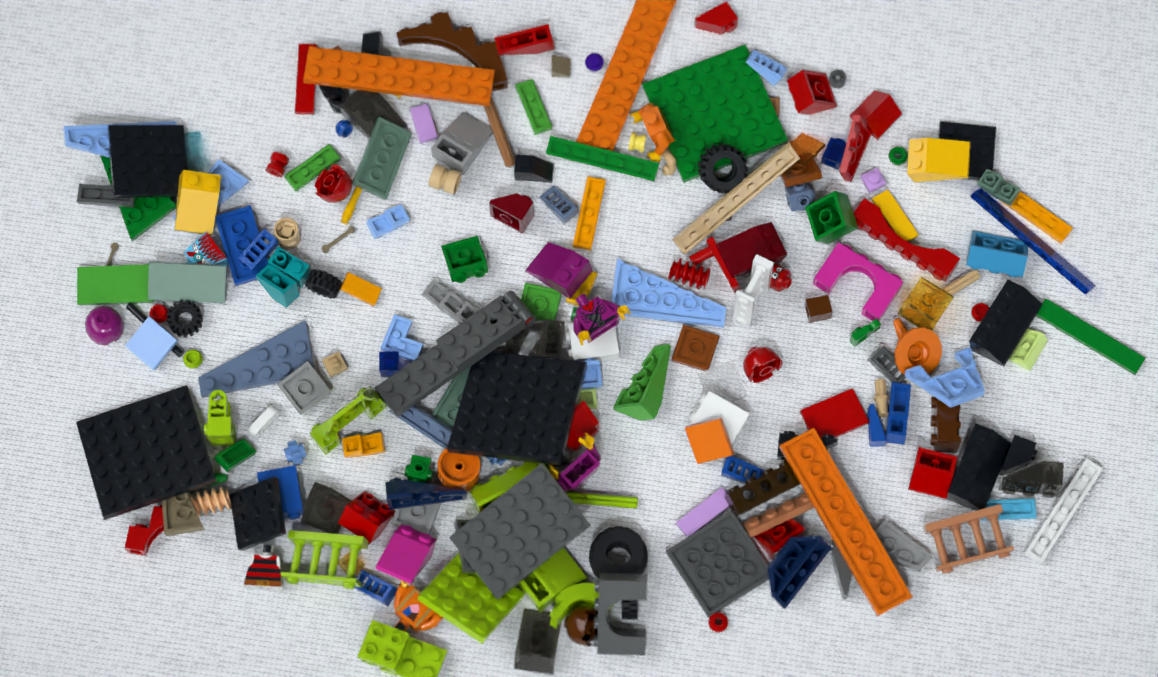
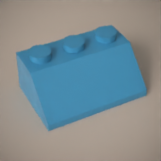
[966,230,1029,277]

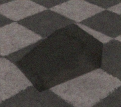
[340,90,407,140]
[514,609,562,674]

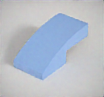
[366,204,410,239]

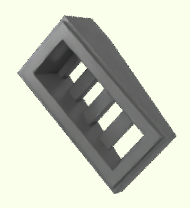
[868,346,906,383]

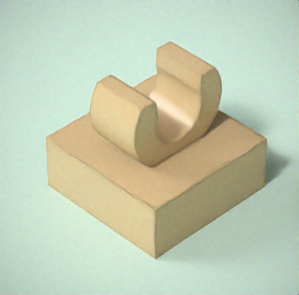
[322,351,348,378]

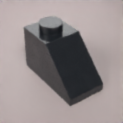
[514,154,554,183]
[999,435,1038,476]

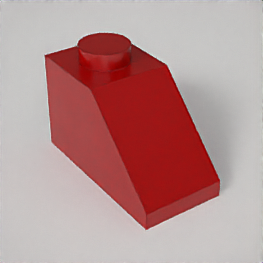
[694,1,738,35]

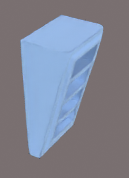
[746,50,787,86]

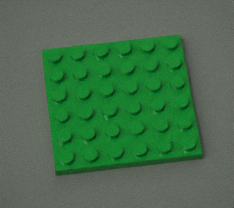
[642,44,788,183]

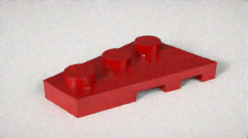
[839,114,872,182]

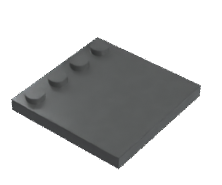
[665,510,769,618]

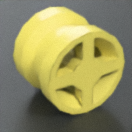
[628,132,647,153]

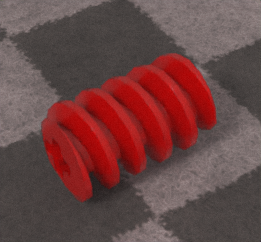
[668,258,710,291]

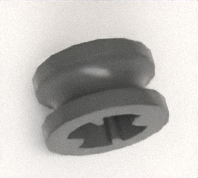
[829,69,846,88]

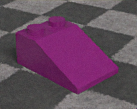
[525,242,593,299]

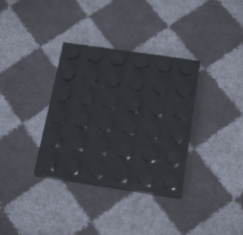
[447,352,587,466]
[76,385,217,520]

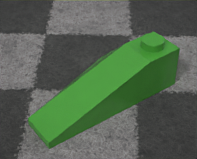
[613,344,671,421]

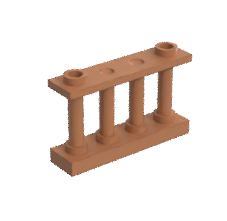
[923,504,1014,574]

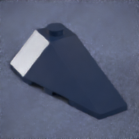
[385,478,467,510]

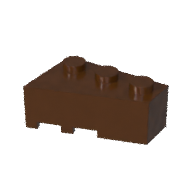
[930,397,961,453]

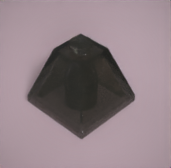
[301,482,352,534]

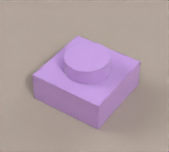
[860,168,886,194]

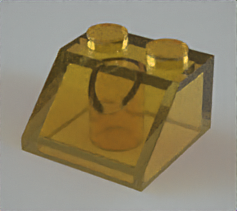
[898,276,954,331]

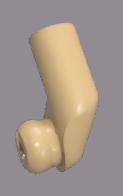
[662,149,677,176]

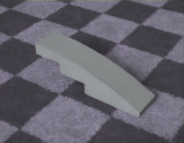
[421,279,479,323]

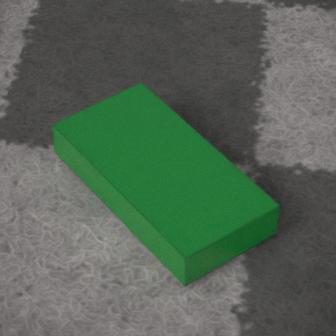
[214,438,257,472]

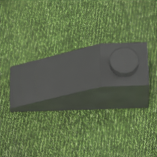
[830,539,852,600]

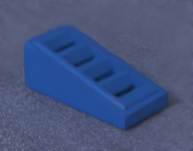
[239,229,279,271]
[867,404,887,447]
[721,456,764,484]
[355,570,397,606]

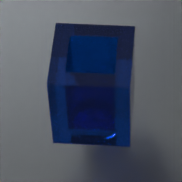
[821,137,846,170]
[379,351,400,377]

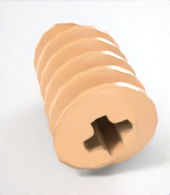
[189,486,232,517]

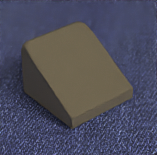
[552,55,570,77]

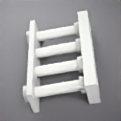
[733,254,774,327]

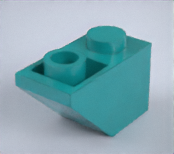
[268,247,311,288]

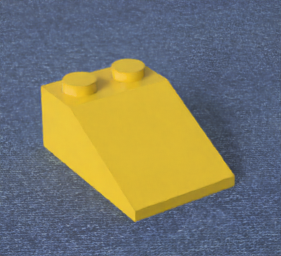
[907,138,971,182]
[174,170,221,235]

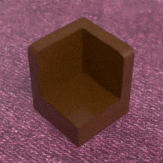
[804,295,833,323]

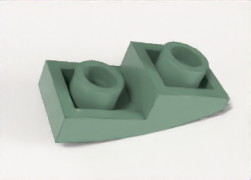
[977,169,1021,206]

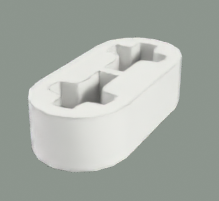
[248,405,280,438]

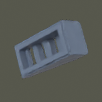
[539,185,578,224]

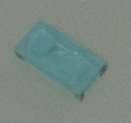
[184,131,205,171]

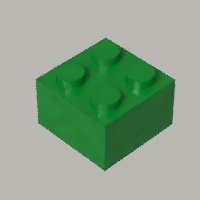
[805,191,858,244]

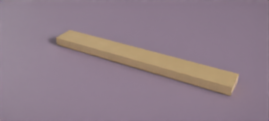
[672,143,800,255]

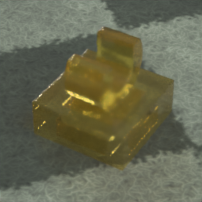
[338,552,365,575]

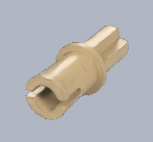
[874,379,889,418]

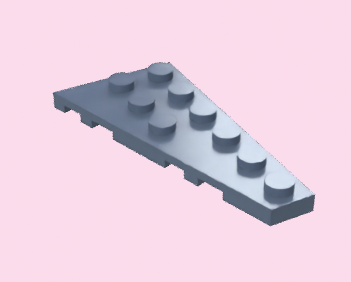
[198,321,315,398]

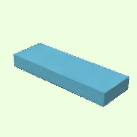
[980,498,1037,521]

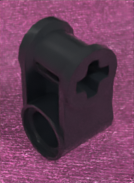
[319,85,348,113]

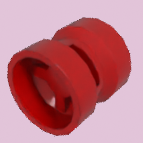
[265,152,289,177]

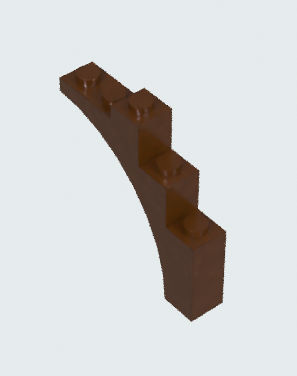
[396,12,508,92]

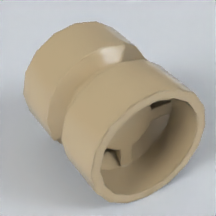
[429,164,462,195]
[274,218,301,250]

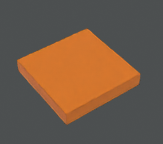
[685,417,734,464]

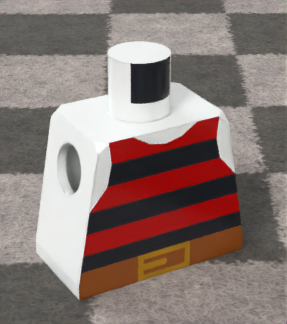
[244,545,284,592]

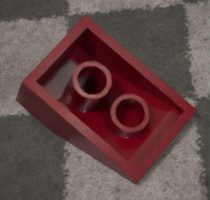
[716,222,788,278]

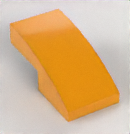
[342,432,386,458]

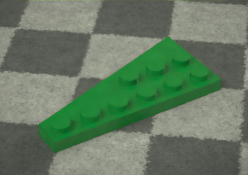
[100,155,176,242]

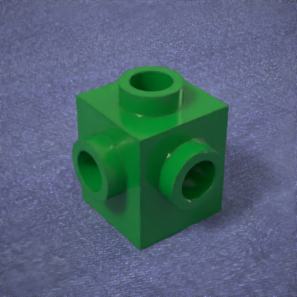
[404,455,433,483]

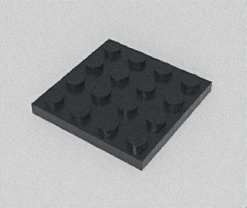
[107,125,188,198]

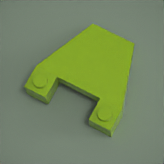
[310,385,386,455]

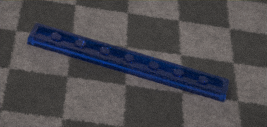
[970,188,1096,294]

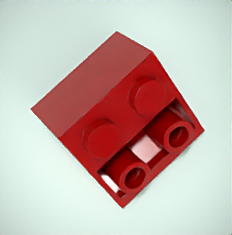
[908,447,957,499]
[338,491,396,544]

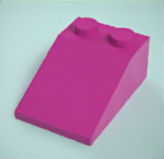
[375,524,437,584]

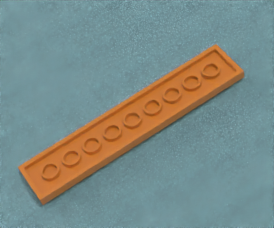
[576,0,677,151]
[303,46,495,107]
[779,428,913,617]

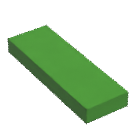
[515,79,552,135]
[284,144,341,192]

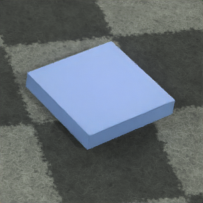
[125,316,178,370]

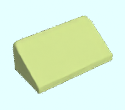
[1009,328,1048,371]

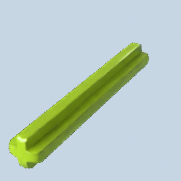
[565,491,638,508]

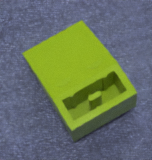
[518,548,587,613]

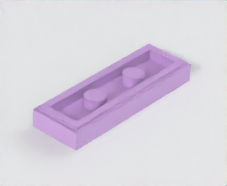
[676,487,729,537]

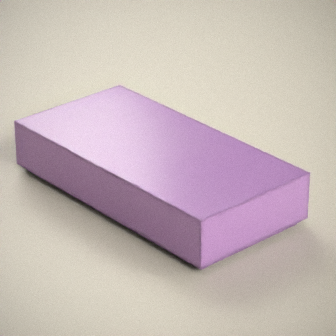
[410,104,438,144]

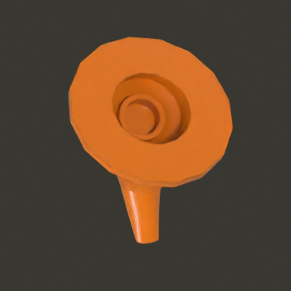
[893,318,942,375]

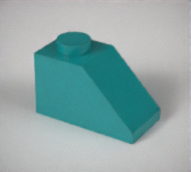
[256,264,299,308]

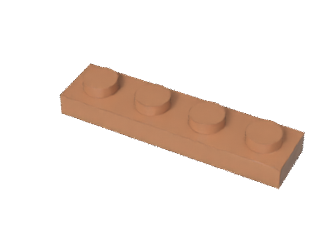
[742,492,814,537]

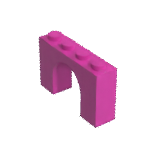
[813,242,903,321]

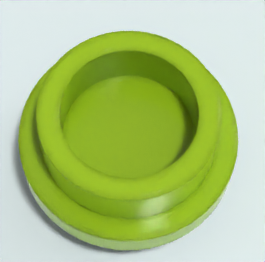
[183,350,203,369]

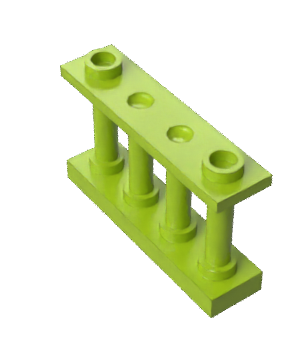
[281,530,369,589]

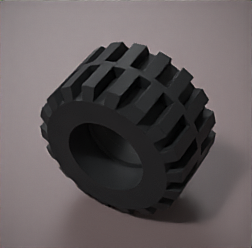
[697,143,748,193]

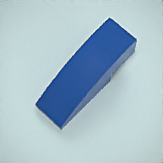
[885,382,911,445]

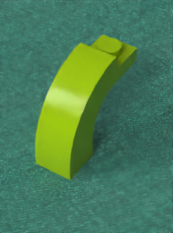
[549,583,615,629]

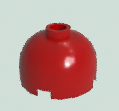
[315,165,352,203]
[743,347,783,383]

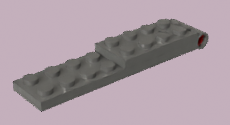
[375,291,536,417]

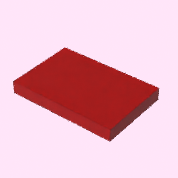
[800,388,869,438]

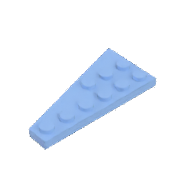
[63,121,177,158]
[611,258,726,328]

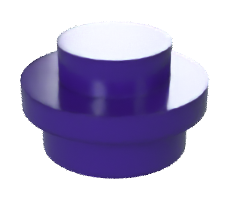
[585,53,604,72]

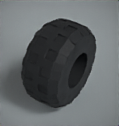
[589,526,648,578]

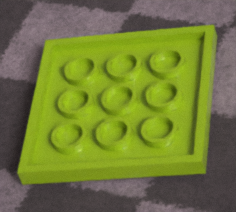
[417,553,525,644]

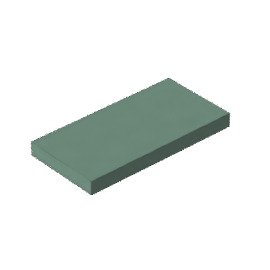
[352,117,412,200]
[148,261,226,303]
[431,366,471,429]

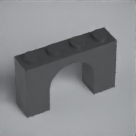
[594,573,647,655]

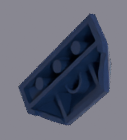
[767,535,831,609]

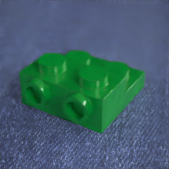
[441,236,489,283]

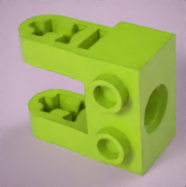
[204,390,236,447]

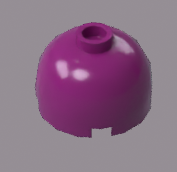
[85,306,124,345]

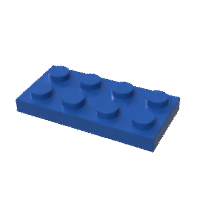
[215,205,268,286]

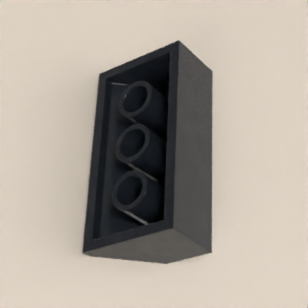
[969,280,1042,367]
[947,423,1011,511]

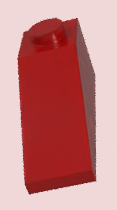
[494,24,555,55]

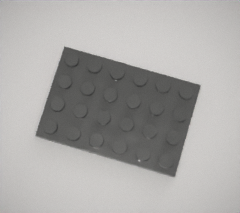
[449,463,591,600]

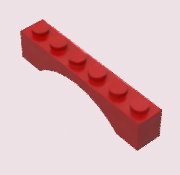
[853,198,960,282]

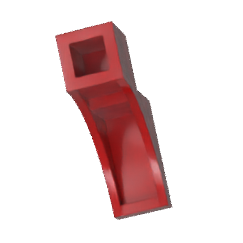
[124,504,164,556]

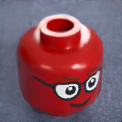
[770,264,792,292]

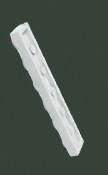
[1024,458,1103,564]

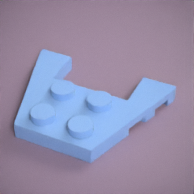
[905,347,985,408]

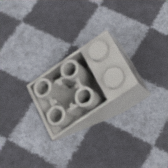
[431,112,493,175]

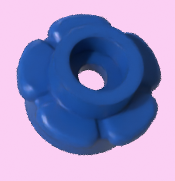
[336,120,353,137]

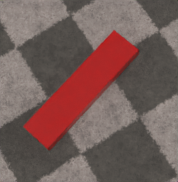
[295,44,318,115]

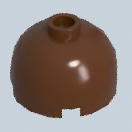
[564,606,598,647]

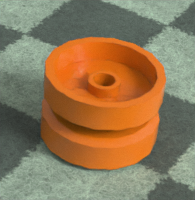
[437,448,481,493]

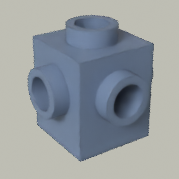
[785,182,815,212]

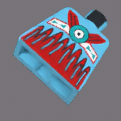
[184,232,229,267]

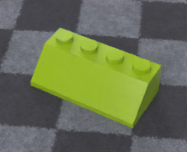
[469,462,549,513]

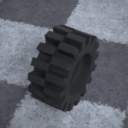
[305,269,342,299]
[167,300,203,337]
[622,600,638,619]

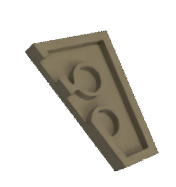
[162,493,205,536]

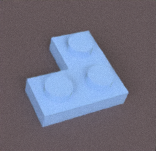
[380,314,423,361]

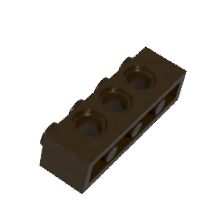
[725,460,800,517]

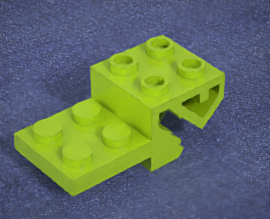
[357,620,448,677]

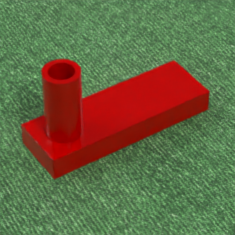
[689,237,741,293]

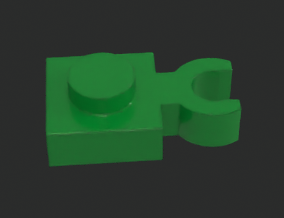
[850,318,881,347]

